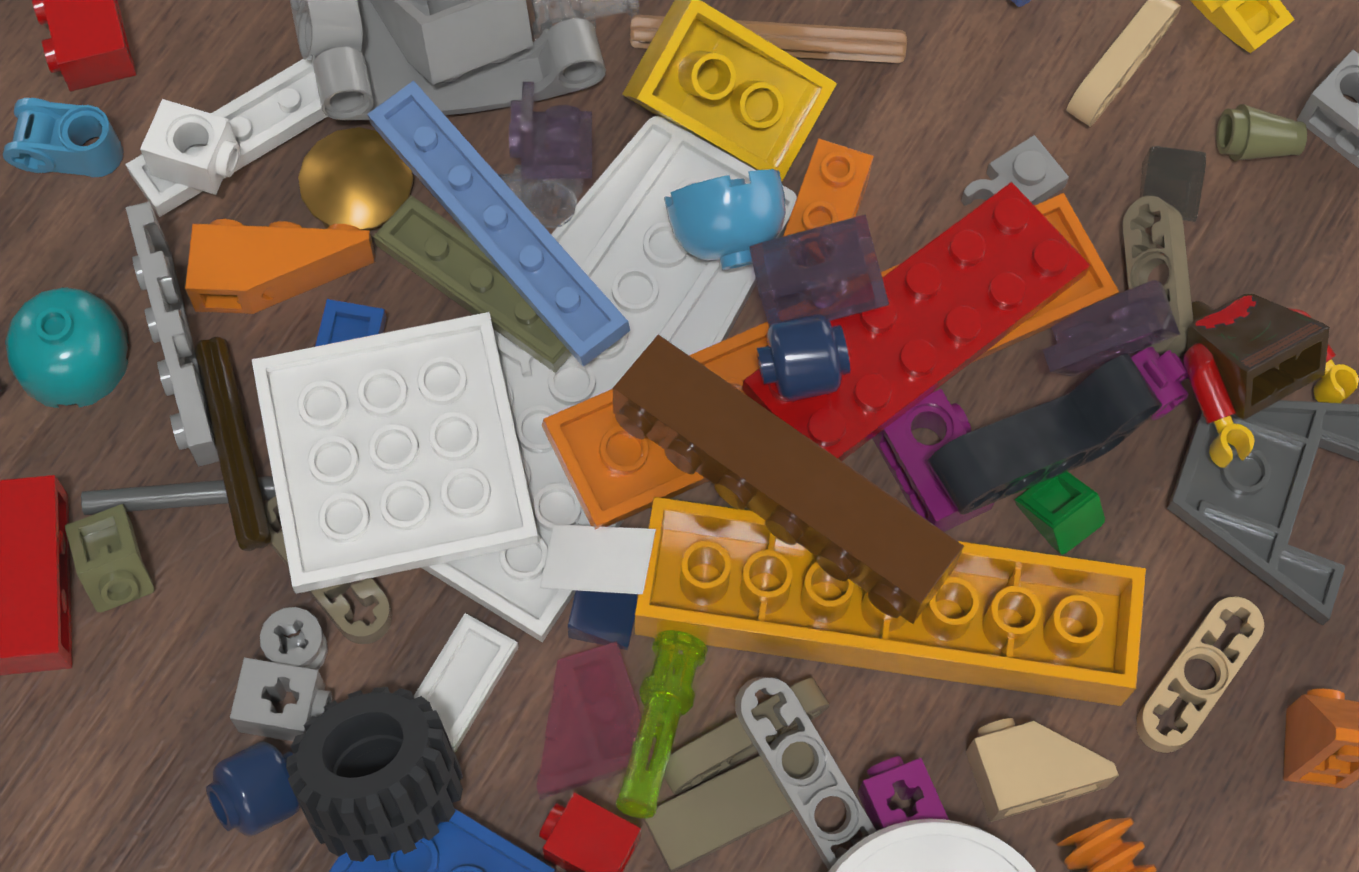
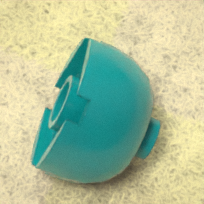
[5,287,129,408]

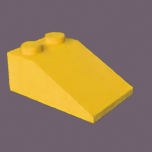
[622,0,837,181]

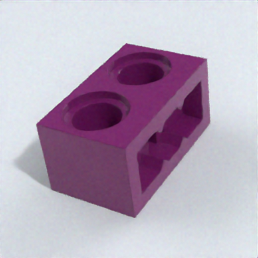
[872,389,995,532]

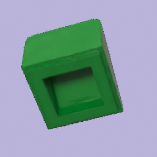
[1014,472,1105,555]

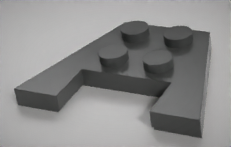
[1167,400,1359,626]

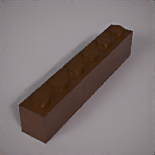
[613,334,964,624]

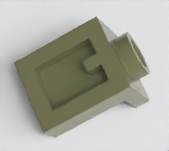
[65,504,155,613]

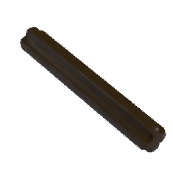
[194,337,271,551]

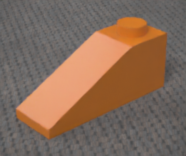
[1283,689,1359,789]

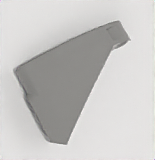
[290,0,606,120]

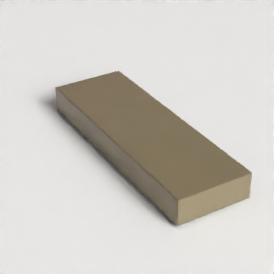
[643,742,814,872]

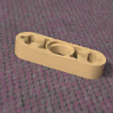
[1066,0,1181,127]
[1136,597,1264,753]

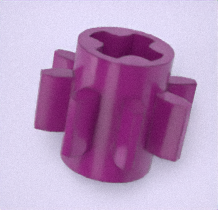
[1131,347,1189,420]

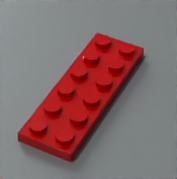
[742,182,1091,461]

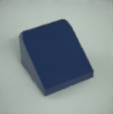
[568,590,638,650]

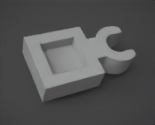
[961,135,1069,206]

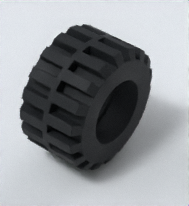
[286,687,463,862]

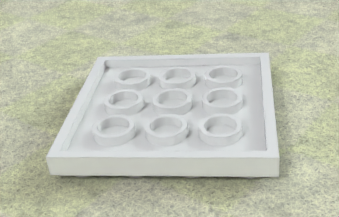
[252,312,539,594]

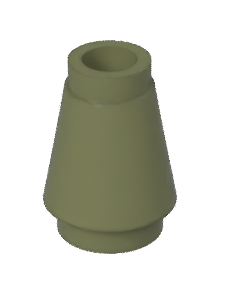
[1216,104,1307,161]

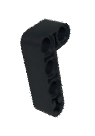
[927,354,1162,515]

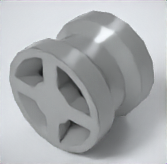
[260,607,328,670]

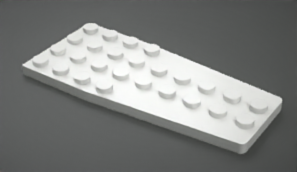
[421,116,797,643]

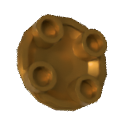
[298,127,413,230]

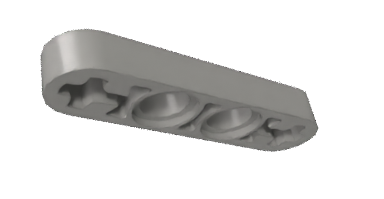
[735,677,876,870]

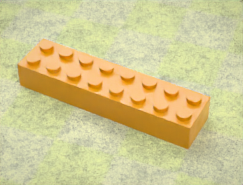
[635,497,1146,706]

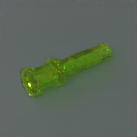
[616,630,708,819]

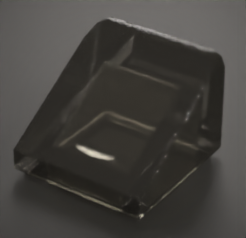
[1140,146,1206,222]

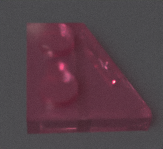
[536,641,655,800]

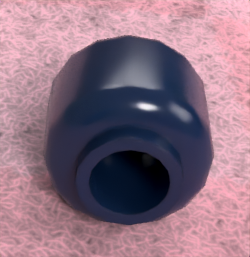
[756,314,851,401]
[206,742,300,837]

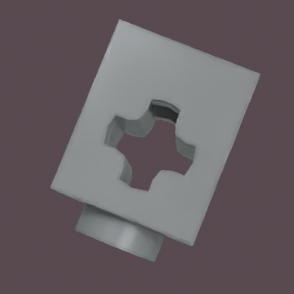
[230,657,332,741]

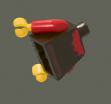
[1184,294,1359,468]

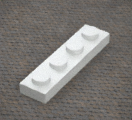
[126,59,328,217]

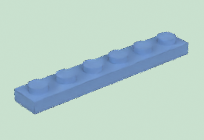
[367,80,630,367]

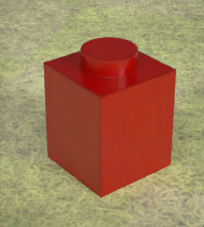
[539,792,641,872]

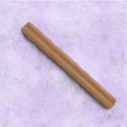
[630,15,907,63]

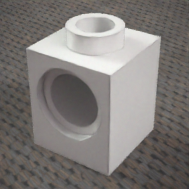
[140,99,240,195]

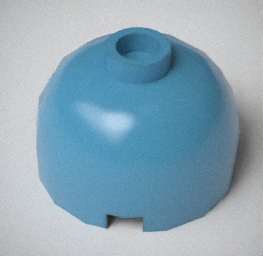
[664,169,786,270]

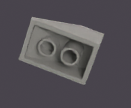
[370,0,533,85]

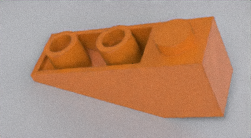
[185,219,375,314]

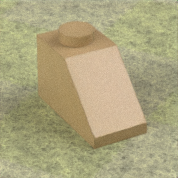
[966,718,1119,822]

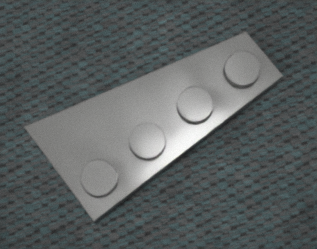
[125,202,219,467]

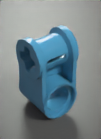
[2,98,123,177]

